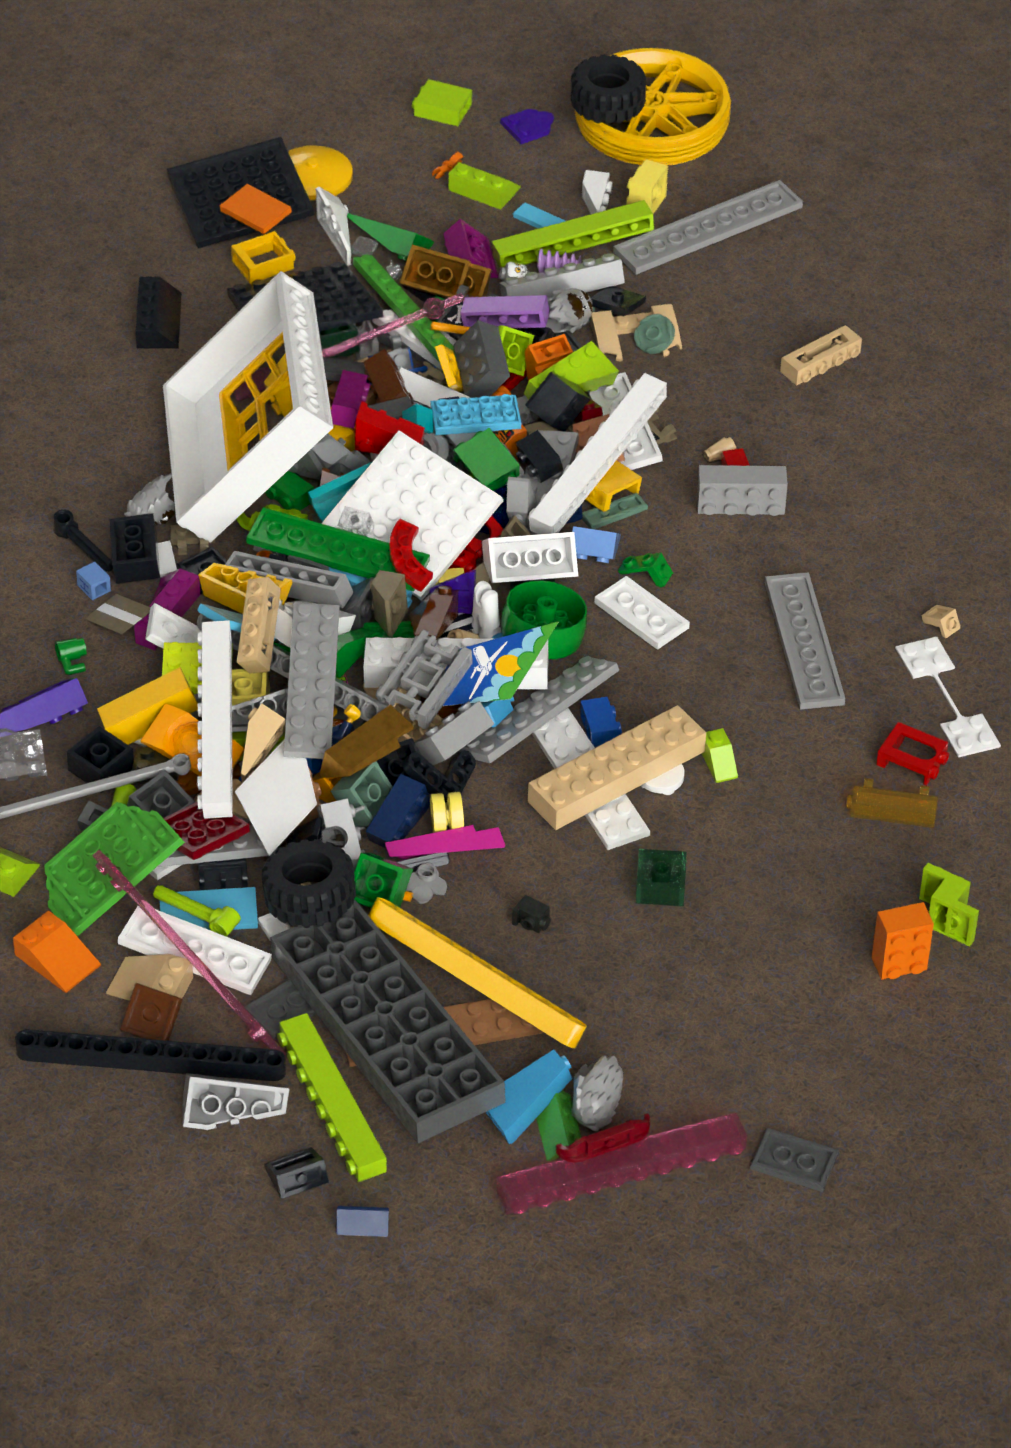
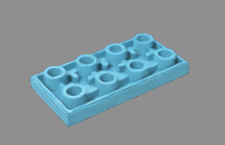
[430,394,522,435]

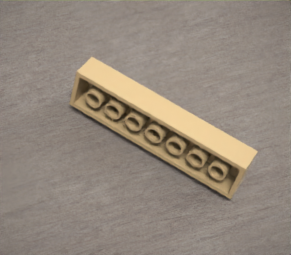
[528,705,706,830]

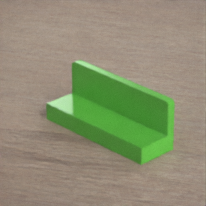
[536,1090,581,1161]

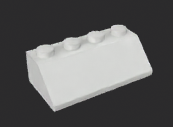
[482,532,578,583]

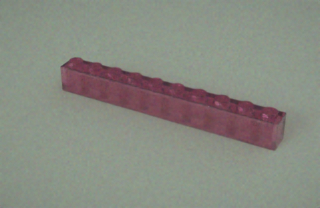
[497,1112,747,1215]

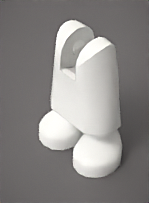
[471,581,501,639]

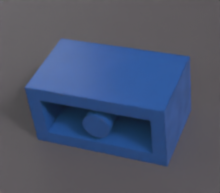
[580,697,622,747]

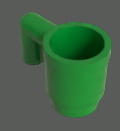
[55,638,87,675]

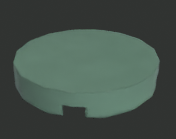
[634,314,675,354]

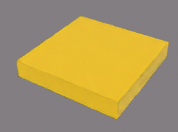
[435,344,464,392]

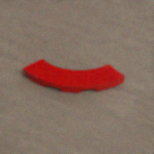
[389,519,433,592]

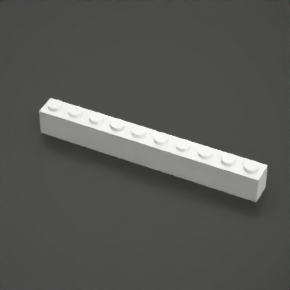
[528,373,667,535]
[198,620,233,819]

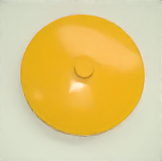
[288,146,353,200]

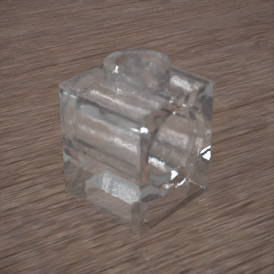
[337,506,374,537]

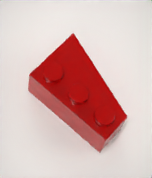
[355,401,425,454]

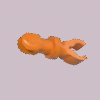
[432,151,464,179]

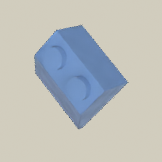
[572,526,621,563]

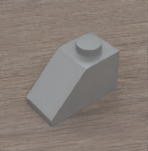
[506,477,538,526]

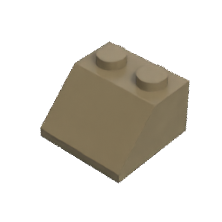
[370,570,408,637]

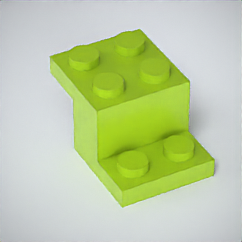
[919,863,979,947]

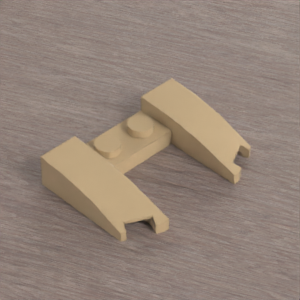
[590,304,682,361]

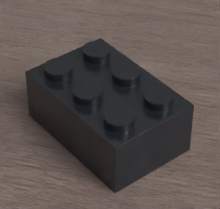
[109,513,160,584]

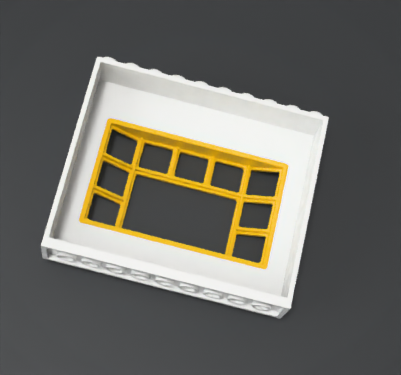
[163,271,333,543]

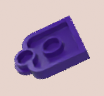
[500,109,554,145]

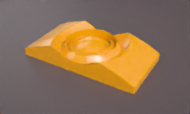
[141,704,245,776]

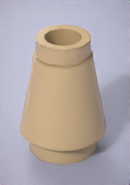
[703,437,736,462]

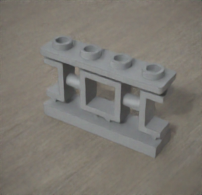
[376,629,472,729]

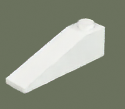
[316,187,351,266]

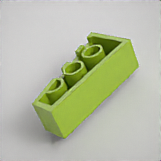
[524,341,619,399]

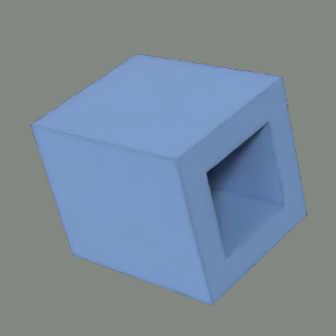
[76,562,111,600]

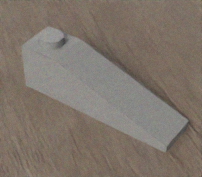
[182,1073,289,1130]

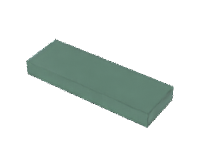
[582,493,648,529]

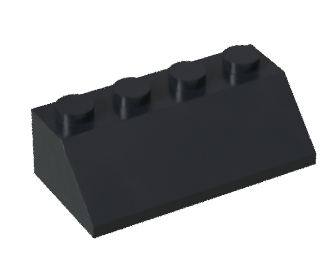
[136,276,182,349]

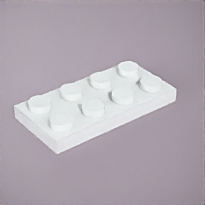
[594,576,690,650]

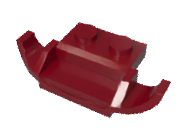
[556,1113,650,1167]

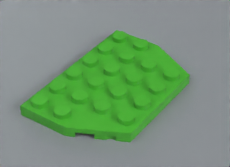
[44,802,185,937]

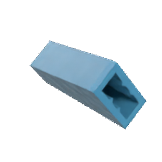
[486,1049,572,1144]

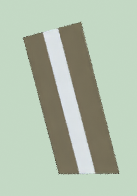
[86,594,150,634]

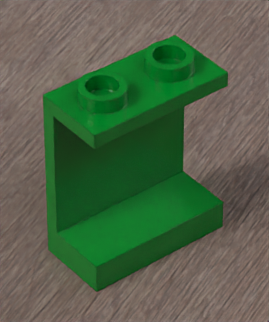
[453,428,520,491]

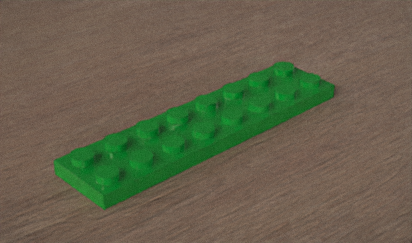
[246,507,430,591]

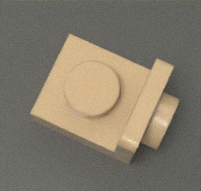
[921,605,960,638]

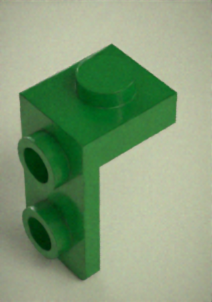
[618,552,673,587]

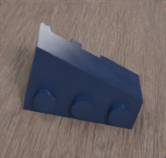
[365,774,430,848]

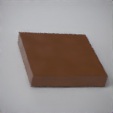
[120,983,183,1041]

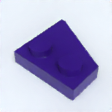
[430,570,476,614]

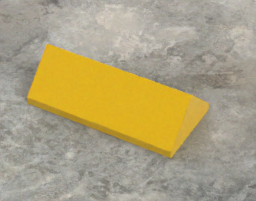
[97,667,198,745]

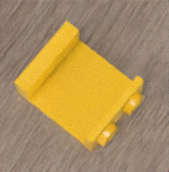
[585,460,642,512]

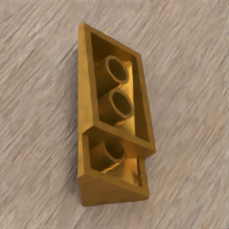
[400,245,491,300]
[320,704,414,778]

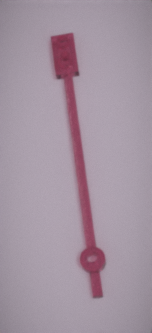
[233,293,464,402]
[92,849,286,1056]

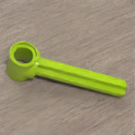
[153,886,241,937]

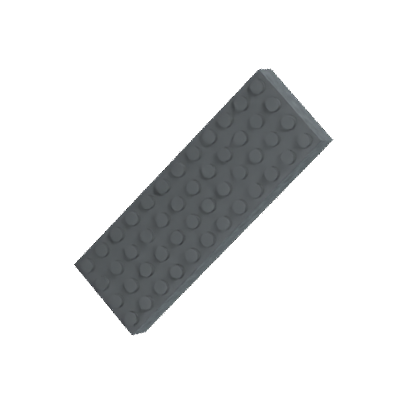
[270,900,506,1143]

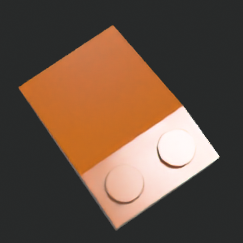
[13,910,101,993]

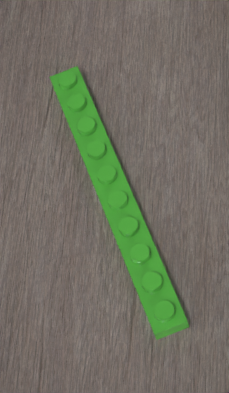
[353,255,457,364]

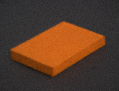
[220,184,292,234]

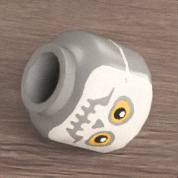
[498,262,530,282]

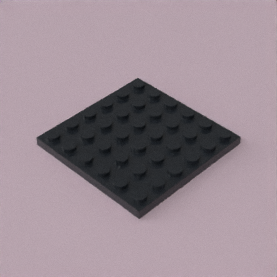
[167,137,315,248]
[227,262,383,331]

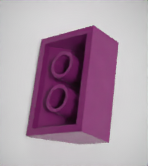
[443,218,499,278]

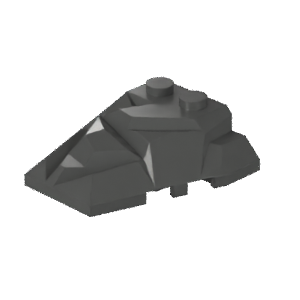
[288,433,371,481]

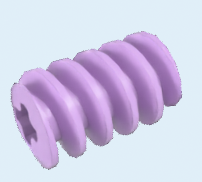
[537,248,581,273]

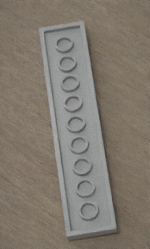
[613,180,803,275]

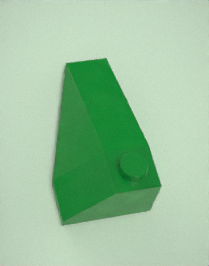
[347,213,434,261]

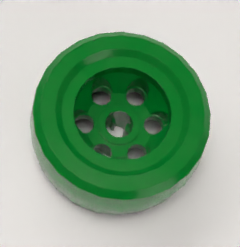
[501,580,587,659]

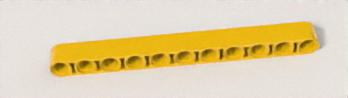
[368,897,587,1048]

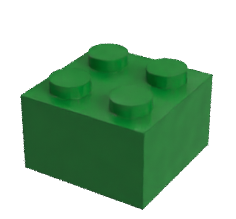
[354,853,413,908]

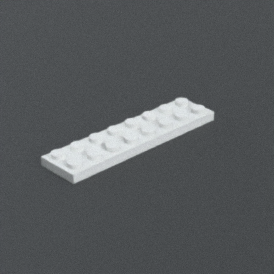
[532,708,650,850]

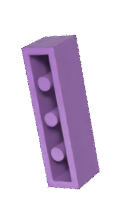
[460,295,550,328]

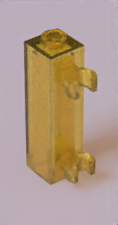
[846,778,938,828]

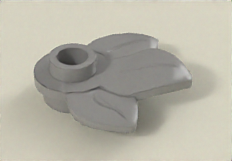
[406,863,447,904]

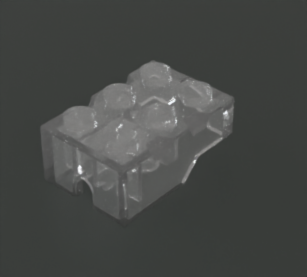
[0,728,47,782]

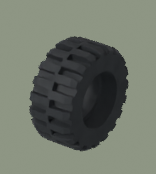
[571,54,646,124]
[262,839,356,928]

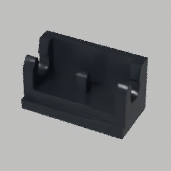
[198,858,248,890]

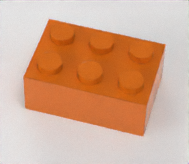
[872,902,934,980]

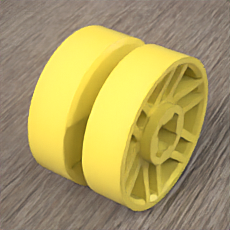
[430,792,464,833]

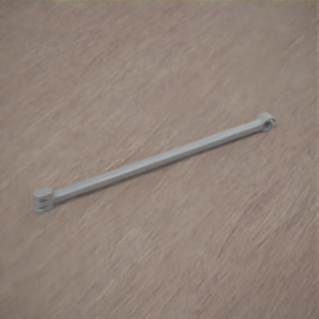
[0,754,191,819]

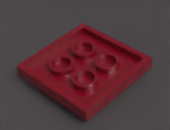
[163,801,250,860]

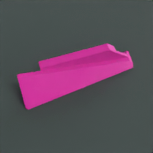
[385,825,505,860]

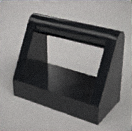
[264,1147,329,1199]

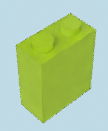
[412,79,472,126]

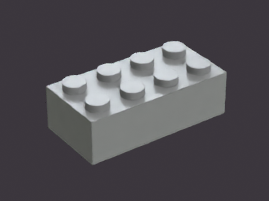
[697,465,787,516]

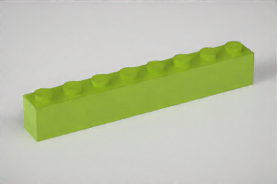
[492,200,654,268]
[277,1013,386,1182]

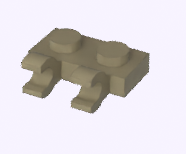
[418,362,464,394]
[171,525,215,555]

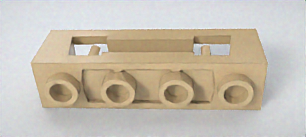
[780,325,862,385]
[237,577,281,674]

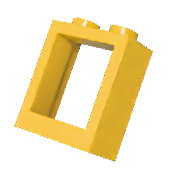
[231,231,296,283]

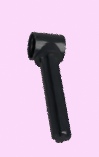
[54,509,113,572]

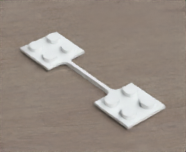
[895,637,1001,757]

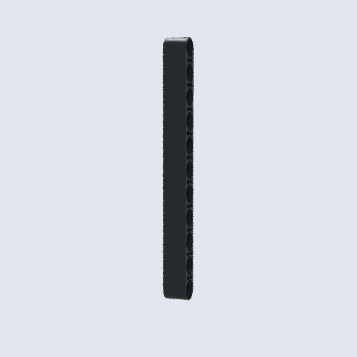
[15,1029,286,1081]

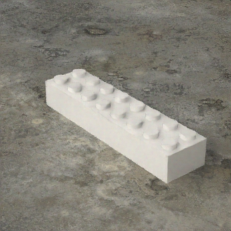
[363,637,549,689]

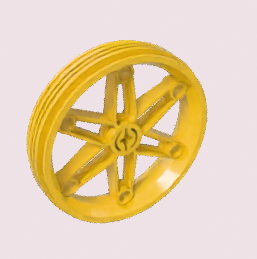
[575,48,731,165]

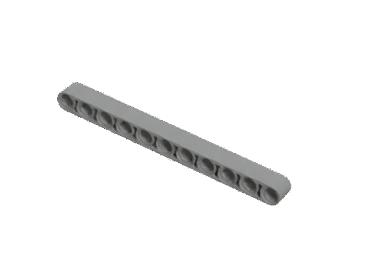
[197,614,387,721]

